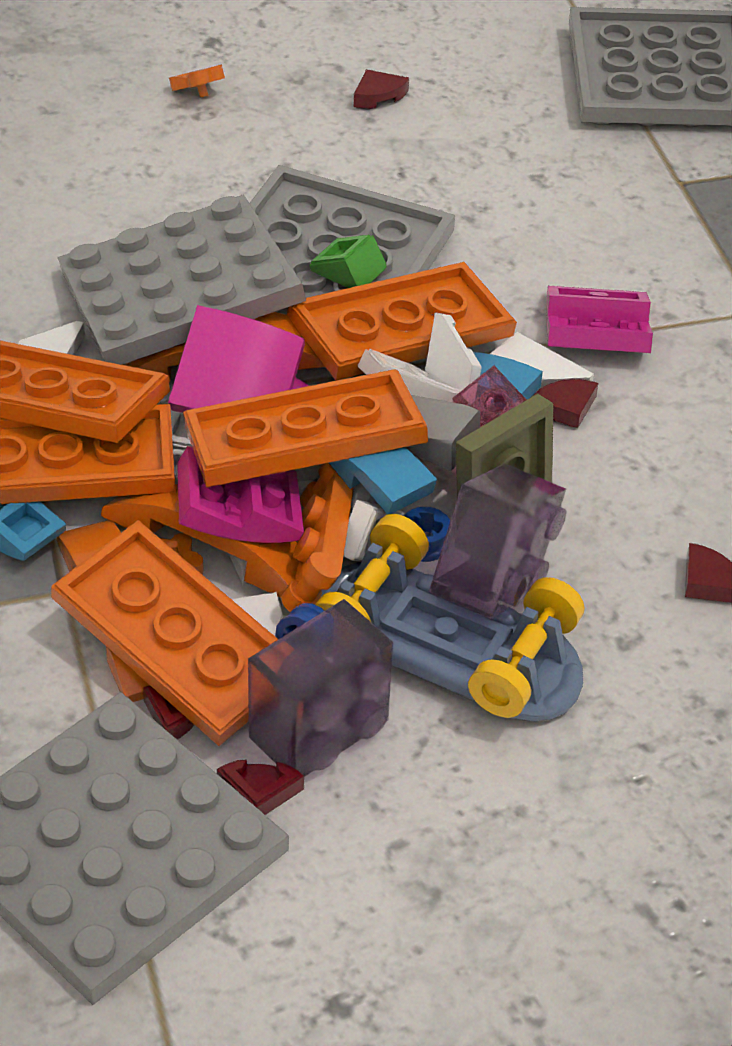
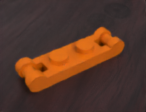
[281,463,354,613]

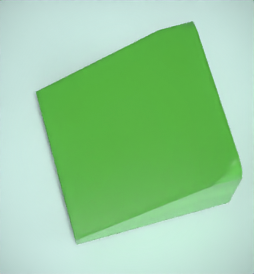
[309,234,386,288]

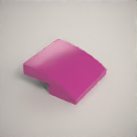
[546,285,653,353]
[168,305,305,413]
[177,446,304,543]

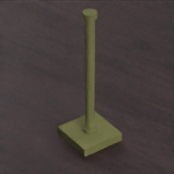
[350,374,553,539]

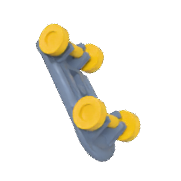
[315,514,585,722]

